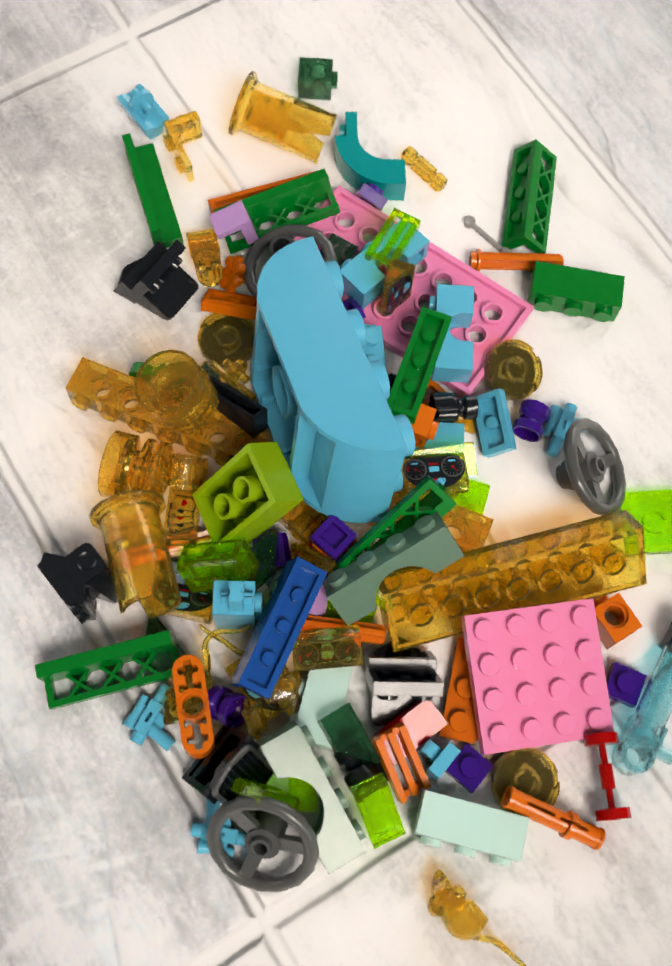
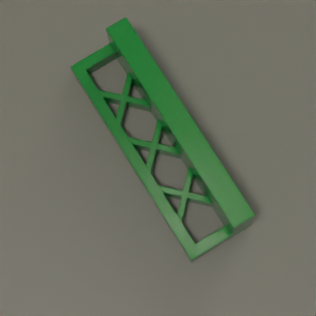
[122,133,184,248]
[501,139,557,254]
[214,168,341,254]
[387,307,452,425]
[331,475,457,571]
[35,630,184,710]

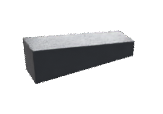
[195,375,268,438]

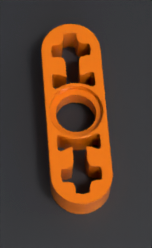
[172,655,215,759]

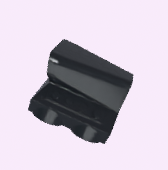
[36,543,126,624]

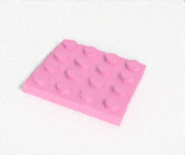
[461,598,614,755]

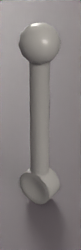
[463,215,511,253]

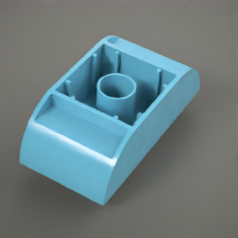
[250,236,415,523]

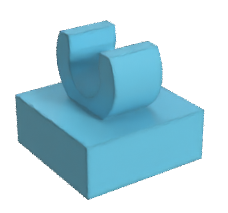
[419,739,461,781]

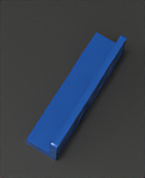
[229,557,328,699]

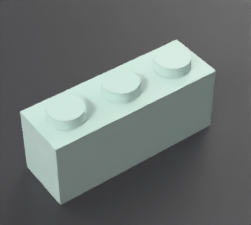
[289,663,354,752]
[412,790,529,867]

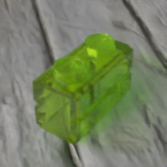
[177,538,259,592]

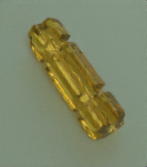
[401,146,448,192]
[290,542,336,576]

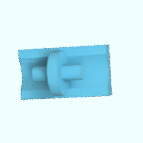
[117,83,170,139]

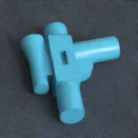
[543,403,591,457]
[121,683,176,751]
[190,798,247,857]

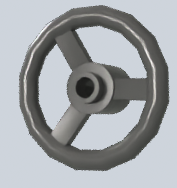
[243,225,337,299]
[556,418,626,517]
[206,795,319,892]

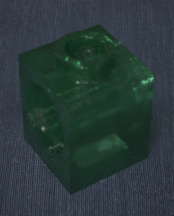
[298,57,338,100]

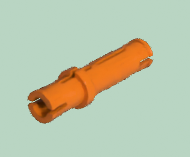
[501,786,606,850]

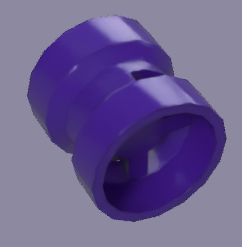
[512,399,551,442]
[202,684,251,728]

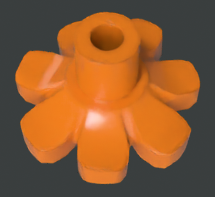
[219,255,246,293]

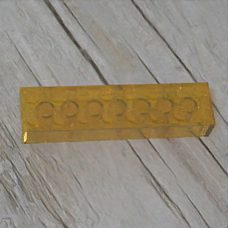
[377,510,647,652]

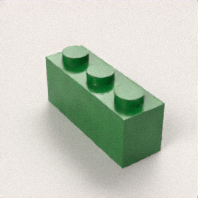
[527,261,625,322]

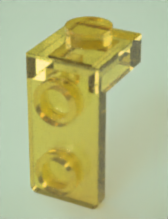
[162,111,203,182]

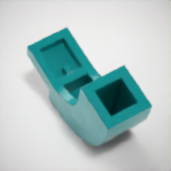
[334,112,406,201]

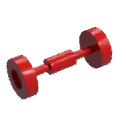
[583,732,632,822]

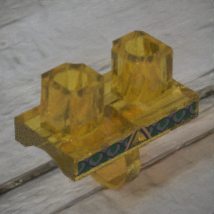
[199,358,256,401]

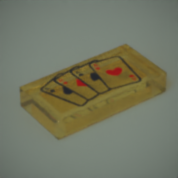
[162,487,200,546]

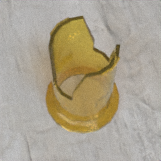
[229,71,337,165]
[89,490,182,619]

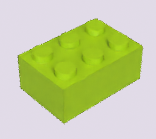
[192,442,304,551]

